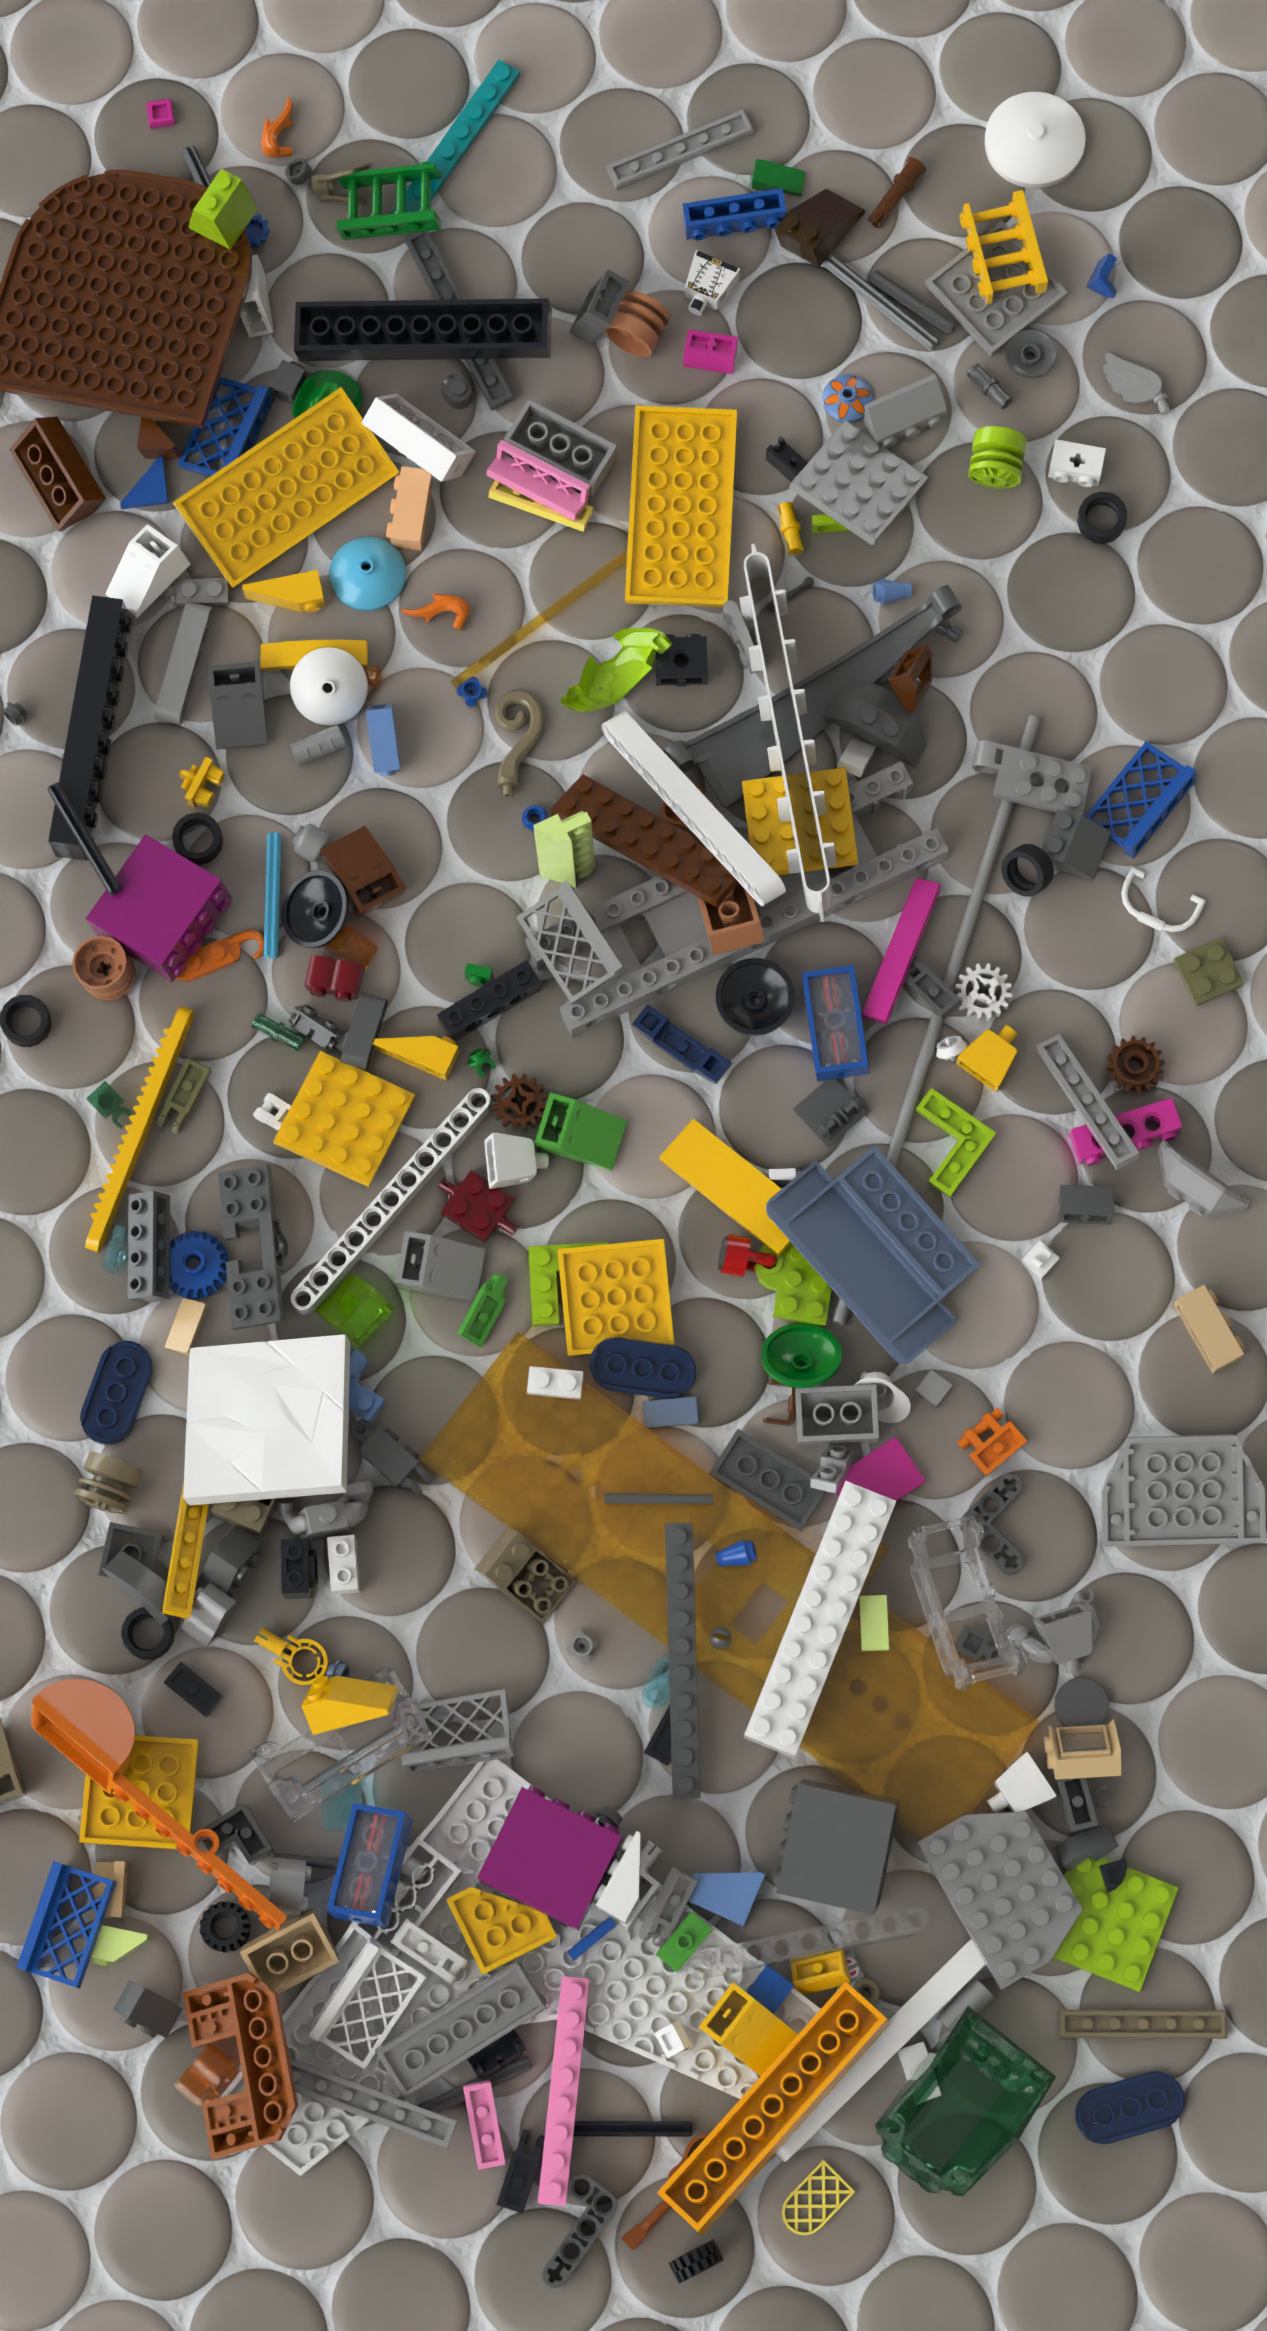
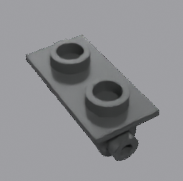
[288,1005,345,1050]

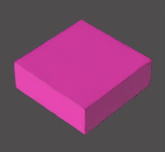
[146,99,175,129]

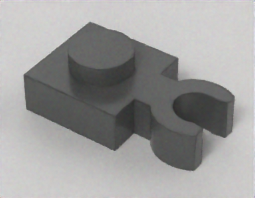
[953,1624,1005,1666]

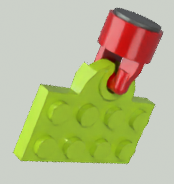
[718,1234,832,1327]

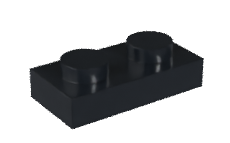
[163,1661,224,1717]
[644,1704,671,1766]

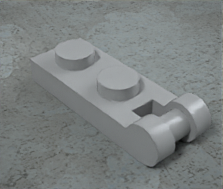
[723,600,759,674]

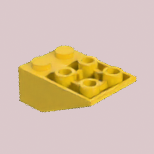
[698,1982,798,2077]

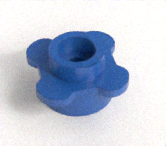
[457,677,487,707]

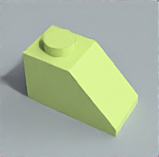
[91,1925,151,1967]

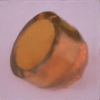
[364,665,382,686]

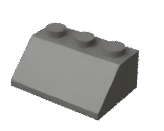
[863,374,947,449]
[795,1385,879,1446]

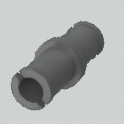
[967,363,1013,410]

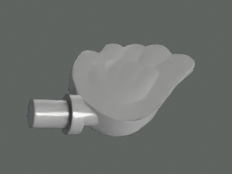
[1102,353,1171,415]

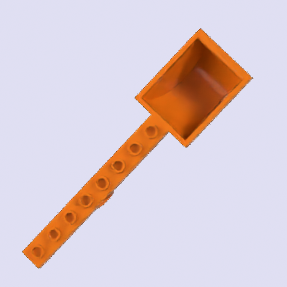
[31,1679,288,1931]

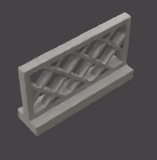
[516,880,627,1005]
[399,1689,515,1775]

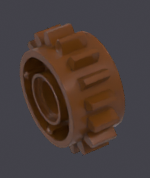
[1106,1036,1165,1095]

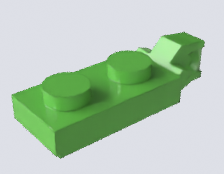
[457,1273,509,1347]

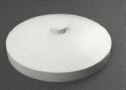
[984,92,1086,189]

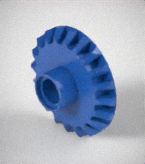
[170,1230,230,1299]

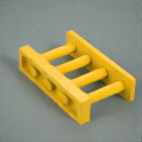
[959,190,1048,305]

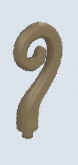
[494,690,544,798]

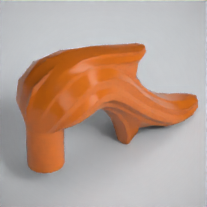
[261,97,294,158]
[400,593,470,630]

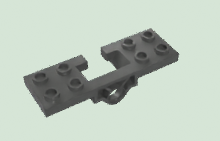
[218,1164,288,1330]

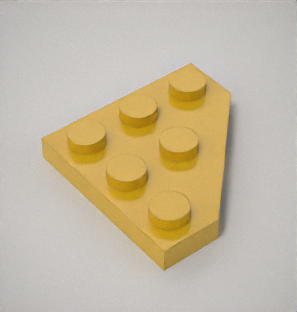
[446,1887,557,1975]

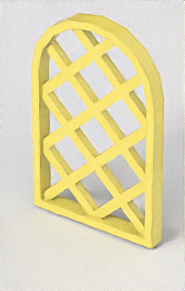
[782,2160,855,2236]

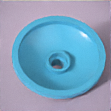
[329,537,406,611]

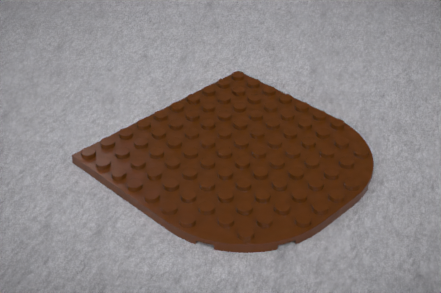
[0,170,252,428]

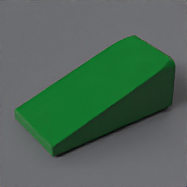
[752,159,805,196]

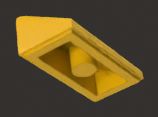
[791,1950,851,1995]

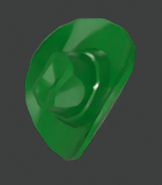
[292,370,363,419]

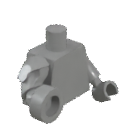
[278,1481,374,1541]
[1004,1589,1100,1673]

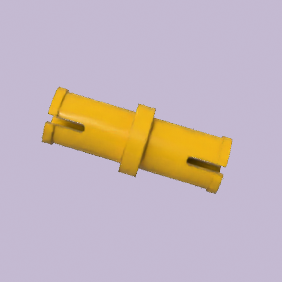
[777,502,804,555]

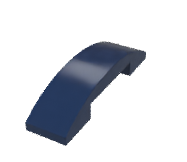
[632,1004,732,1084]

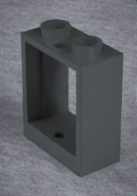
[569,269,630,344]

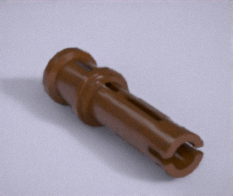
[867,157,926,229]

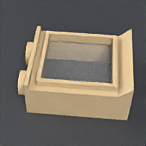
[1044,1719,1121,1780]

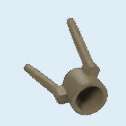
[311,163,369,204]

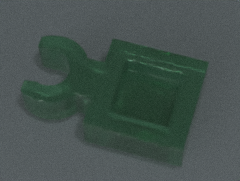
[86,1081,132,1129]

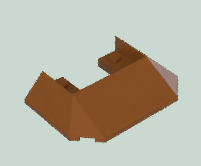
[183,1973,298,2160]

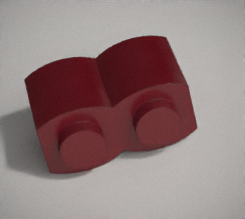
[304,955,364,1002]

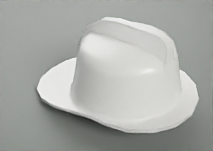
[855,1371,911,1424]

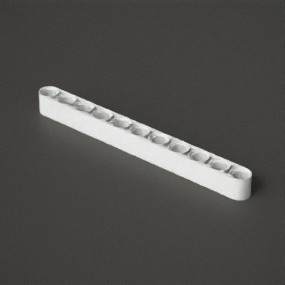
[601,711,786,906]
[291,1088,491,1315]
[776,1939,985,2162]

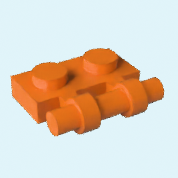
[956,1408,1027,1477]

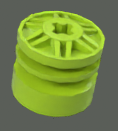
[968,426,1027,488]

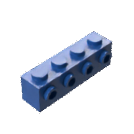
[682,188,787,241]

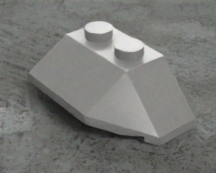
[1157,1140,1251,1217]

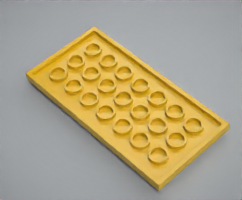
[173,387,400,588]
[625,405,737,608]

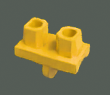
[179,757,225,808]

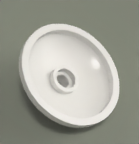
[290,647,368,725]

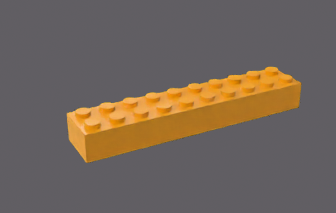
[657,1981,890,2236]

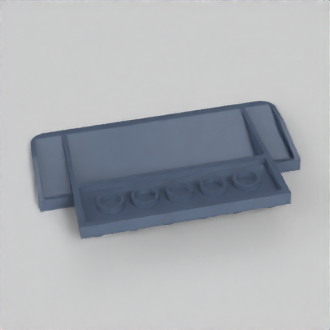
[766,1145,981,1364]

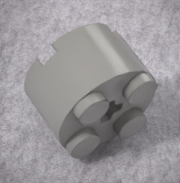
[268,1857,311,1916]

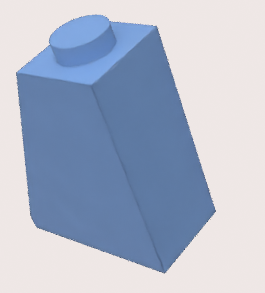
[366,703,400,776]
[687,1872,765,1927]

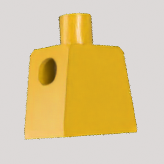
[956,1025,1018,1093]

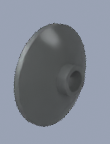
[1005,330,1056,378]

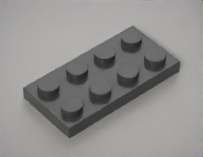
[709,1429,826,1532]

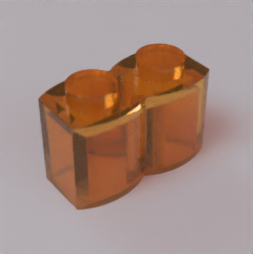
[174,2043,237,2108]

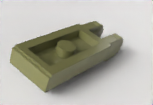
[157,1058,212,1134]

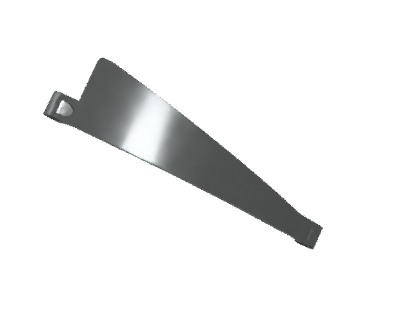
[663,585,962,808]

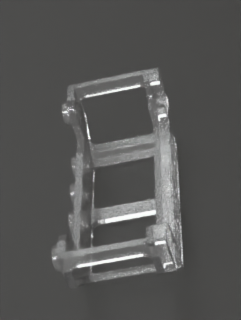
[908,1515,1027,1690]

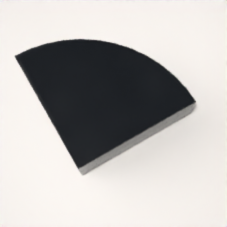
[1099,1858,1127,1893]

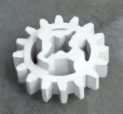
[955,963,1012,1021]

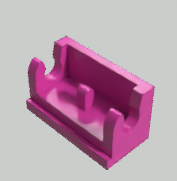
[683,329,738,374]

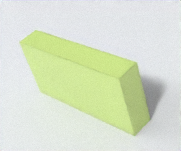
[859,1595,889,1652]

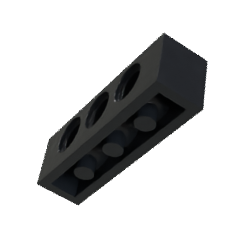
[437,960,542,1042]

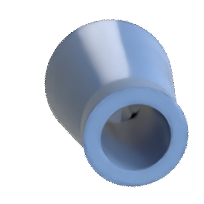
[872,579,912,605]

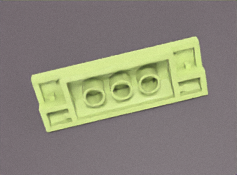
[533,811,595,888]

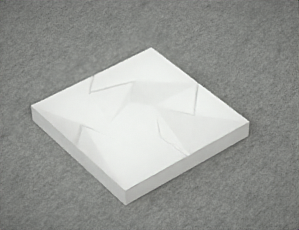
[183,1334,350,1505]

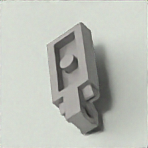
[158,578,229,607]

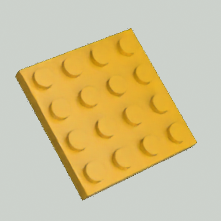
[742,767,859,875]
[273,1051,415,1187]
[557,1239,674,1356]
[79,1735,199,1850]

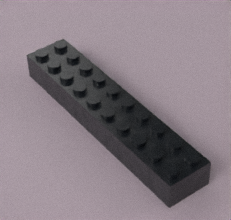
[294,298,552,361]
[48,595,133,861]

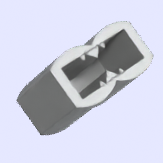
[181,1583,236,1647]

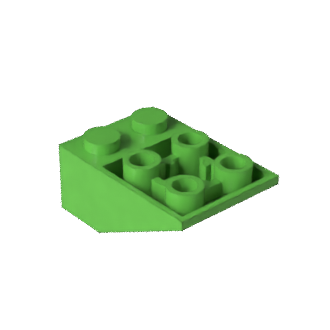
[535,1092,627,1171]

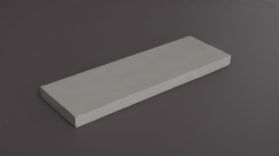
[375,1960,546,2099]

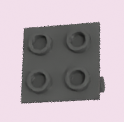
[793,1079,867,1148]

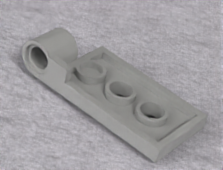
[972,741,1092,815]

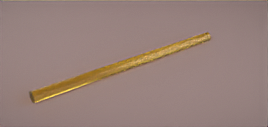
[451,552,627,689]

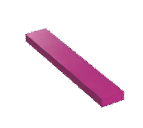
[861,878,942,1024]

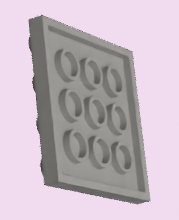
[925,221,1068,357]
[789,420,928,546]

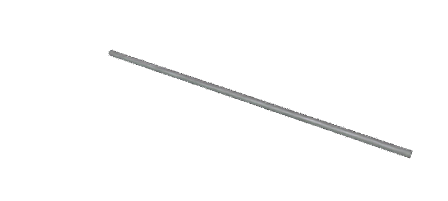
[832,715,1041,1326]

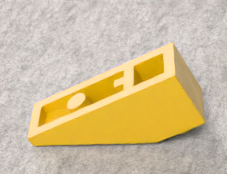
[242,570,326,613]
[373,1036,460,1081]

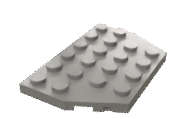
[1101,1434,1266,1547]
[917,1812,1083,1990]

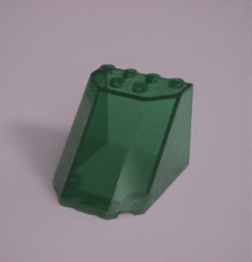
[875,2006,1056,2196]

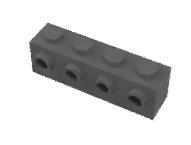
[127,1191,170,1303]

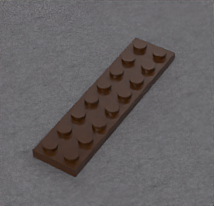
[551,774,739,907]

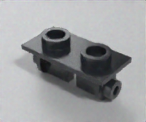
[467,2029,526,2079]

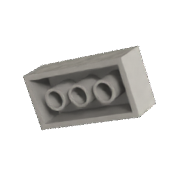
[503,399,618,499]

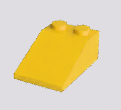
[301,1676,399,1735]

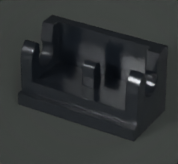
[766,436,808,482]

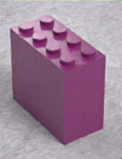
[85,834,232,982]
[477,1785,623,1931]

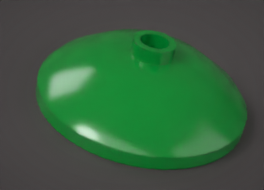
[761,1323,842,1388]

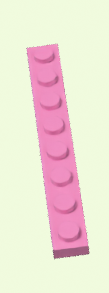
[538,1976,590,2206]

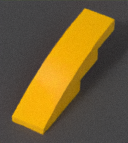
[260,640,368,672]

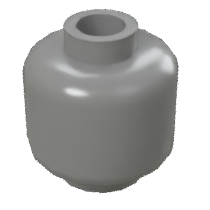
[291,824,329,862]

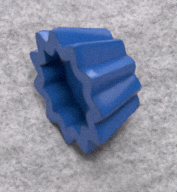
[245,214,270,248]

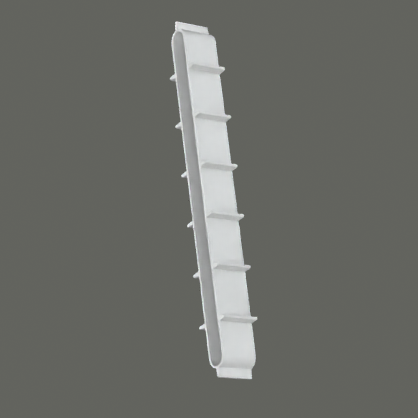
[739,544,836,922]

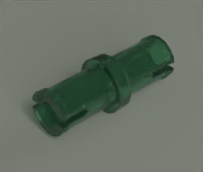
[251,1012,306,1052]

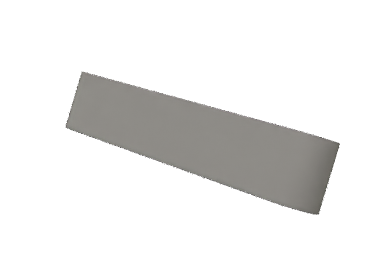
[155,601,213,725]

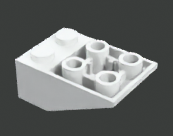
[106,524,190,618]
[594,1831,641,1925]

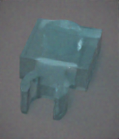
[102,1225,127,1274]

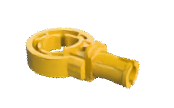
[253,1626,328,1685]

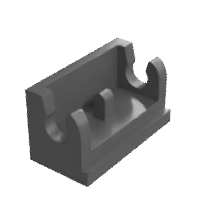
[1058,1185,1114,1225]

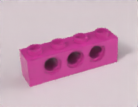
[1069,1098,1182,1166]

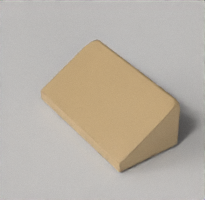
[164,1298,208,1356]

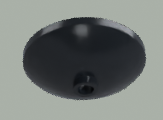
[282,870,349,948]
[716,958,795,1036]

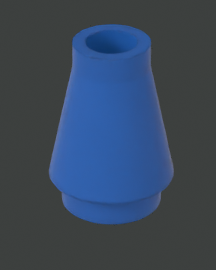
[715,1539,757,1567]

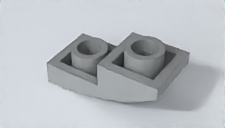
[810,1444,855,1494]

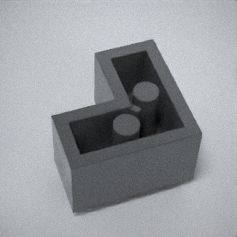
[195,1525,263,1599]
[200,1802,275,1866]

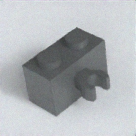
[1055,1778,1111,1834]
[113,1980,183,2038]

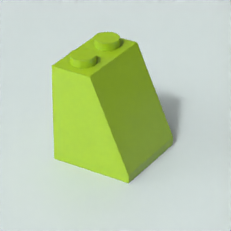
[189,169,258,250]

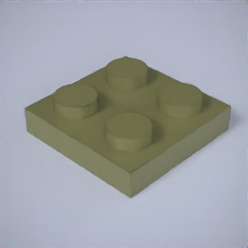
[1173,937,1245,1007]

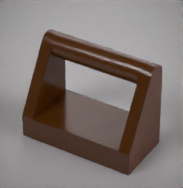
[888,645,932,712]

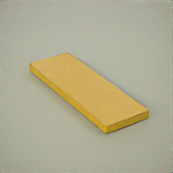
[659,1118,791,1256]

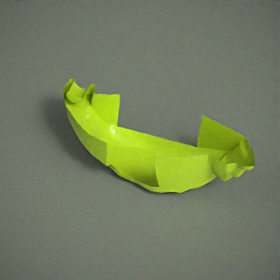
[560,628,672,712]

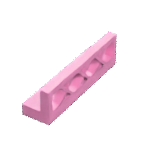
[486,440,590,521]

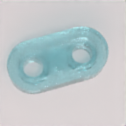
[642,1657,670,1709]

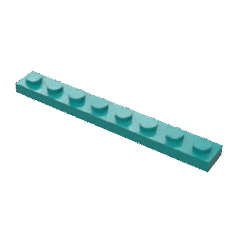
[390,59,520,214]

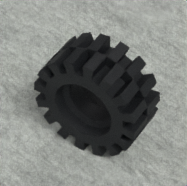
[199,1901,251,1953]
[669,2239,724,2283]

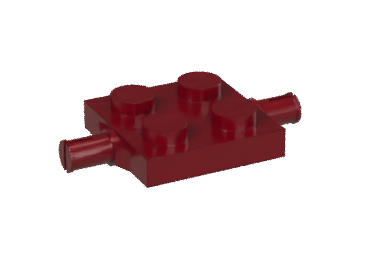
[437,1170,518,1243]

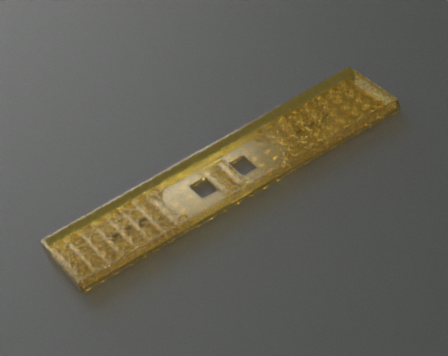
[419,1332,1039,1840]

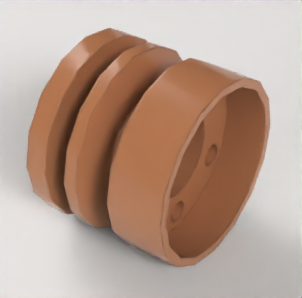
[604,290,671,357]
[72,936,136,1001]

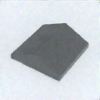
[98,1522,163,1578]

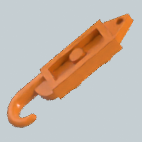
[176,930,264,983]

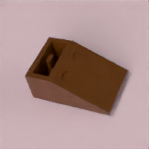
[320,826,407,918]

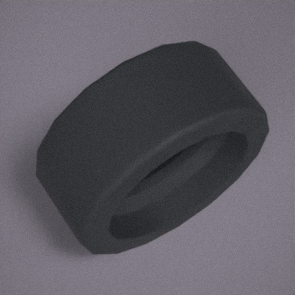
[1077,491,1127,544]
[172,812,223,865]
[1001,844,1054,897]
[0,995,52,1047]
[121,1607,175,1660]

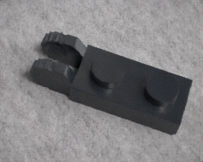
[496,2129,545,2214]

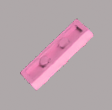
[463,2080,505,2170]

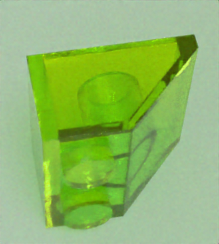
[315,1273,394,1348]

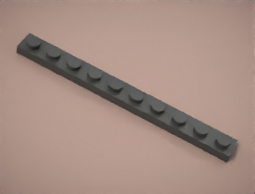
[665,1523,701,1799]

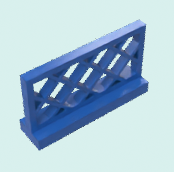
[177,377,275,477]
[1085,741,1197,859]
[16,1861,117,1989]

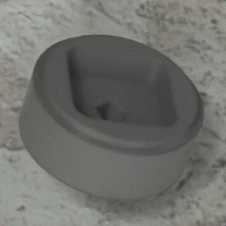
[285,159,312,185]

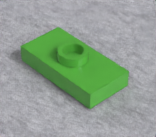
[656,1911,713,1972]

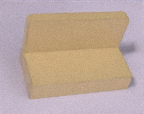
[92,1861,129,1919]

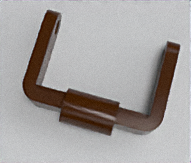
[763,1379,796,1426]

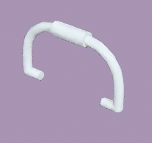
[1121,868,1206,932]

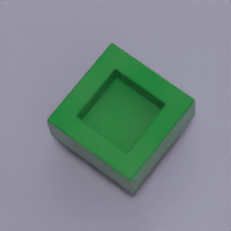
[464,963,494,987]

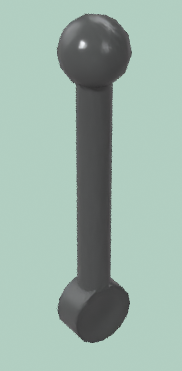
[769,577,814,612]

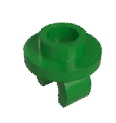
[467,1048,496,1077]

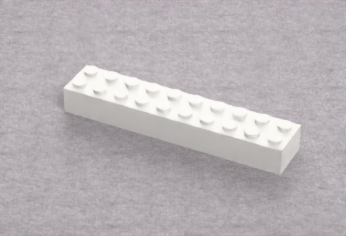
[744,1481,896,1759]

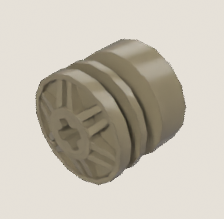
[73,1451,143,1515]

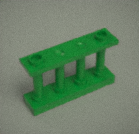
[337,162,441,240]

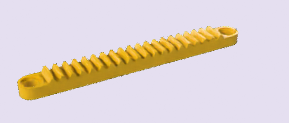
[85,1006,194,1253]

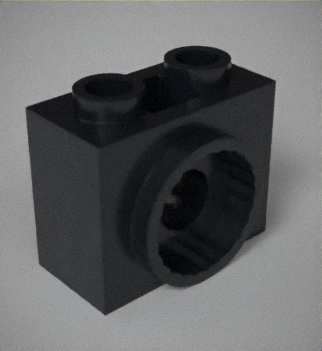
[655,634,708,687]
[281,1538,318,1599]

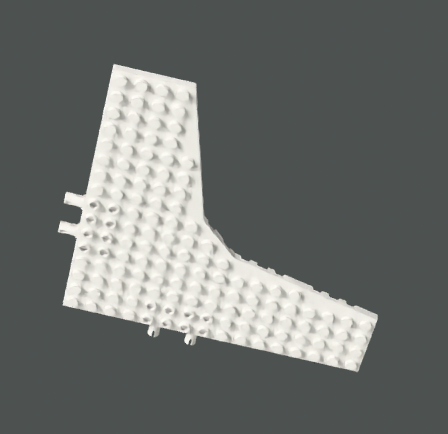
[220,1759,820,2176]

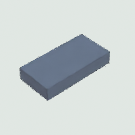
[643,1397,699,1429]

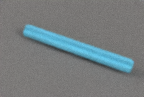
[264,832,282,959]

